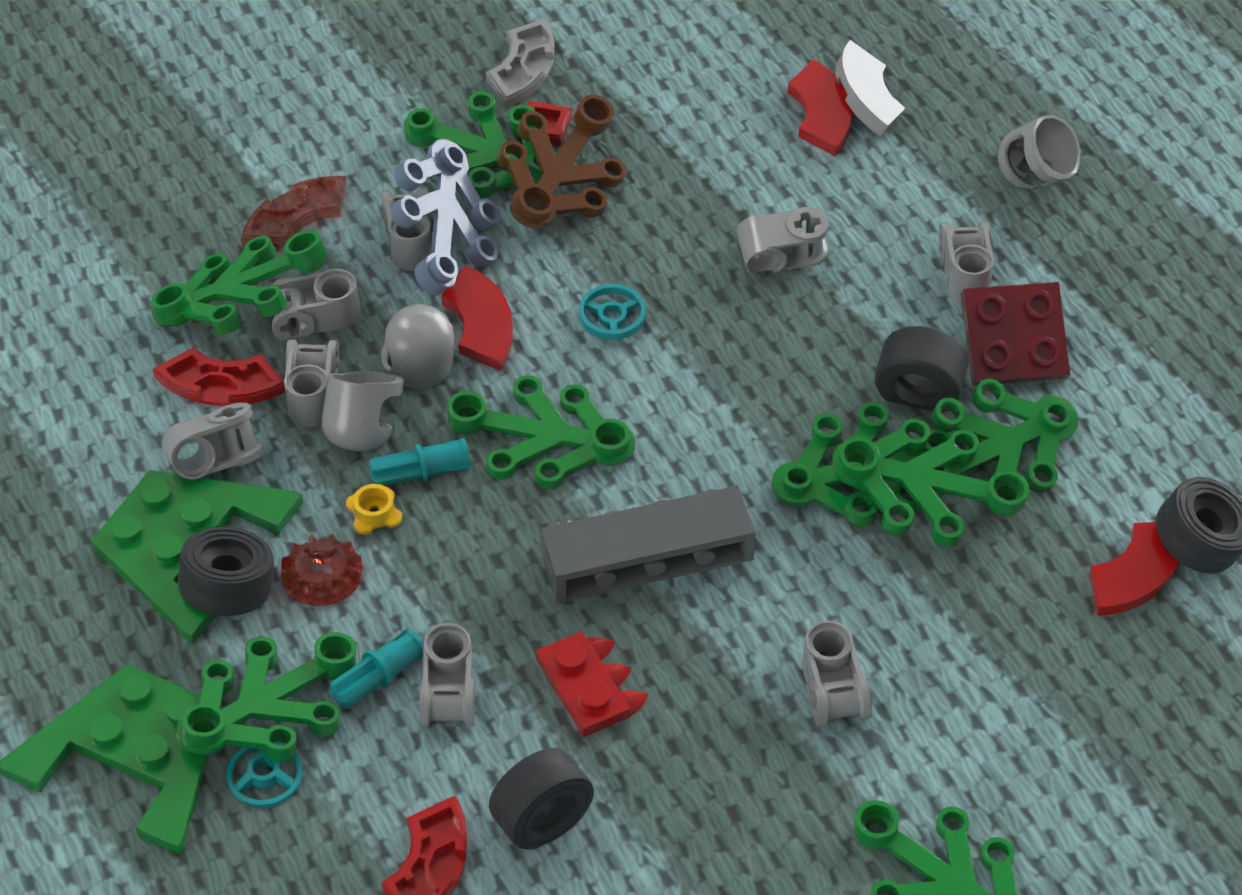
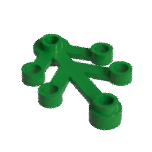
[403,91,558,198]
[151,230,327,335]
[447,375,635,489]
[931,379,1079,510]
[771,402,957,527]
[832,418,1029,547]
[176,632,357,762]
[854,800,1018,895]

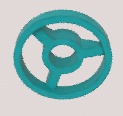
[579,284,646,340]
[226,742,303,807]

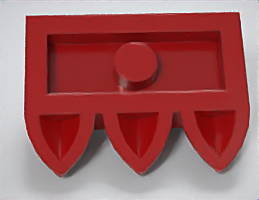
[536,631,648,738]

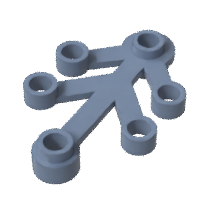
[391,139,501,295]

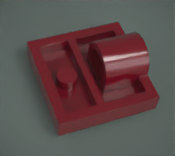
[961,282,1071,385]

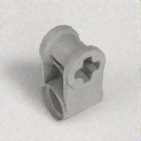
[381,187,432,271]
[736,207,829,276]
[938,222,994,304]
[270,269,361,340]
[284,339,339,427]
[161,403,264,480]
[802,621,872,727]
[419,623,475,727]

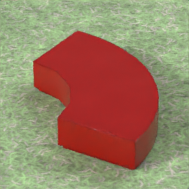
[787,59,852,156]
[441,265,513,371]
[152,347,285,406]
[1089,522,1180,616]
[381,796,467,895]

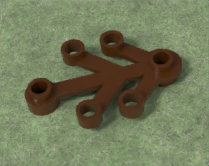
[497,95,626,229]

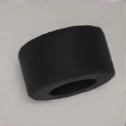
[874,326,969,413]

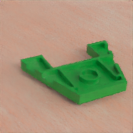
[91,470,303,644]
[0,664,209,855]

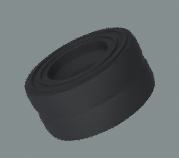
[1156,477,1242,574]
[178,527,274,616]
[489,748,594,850]

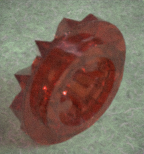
[281,533,363,606]

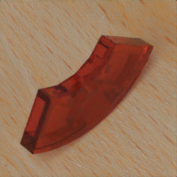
[241,176,347,248]

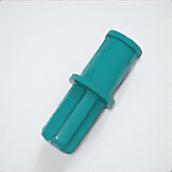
[369,438,471,486]
[329,628,424,709]

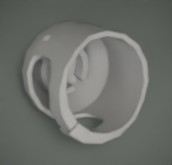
[998,115,1081,189]
[381,304,455,389]
[322,371,405,451]

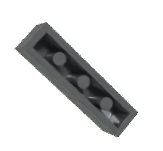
[540,485,756,604]

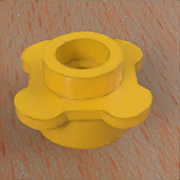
[346,484,402,535]

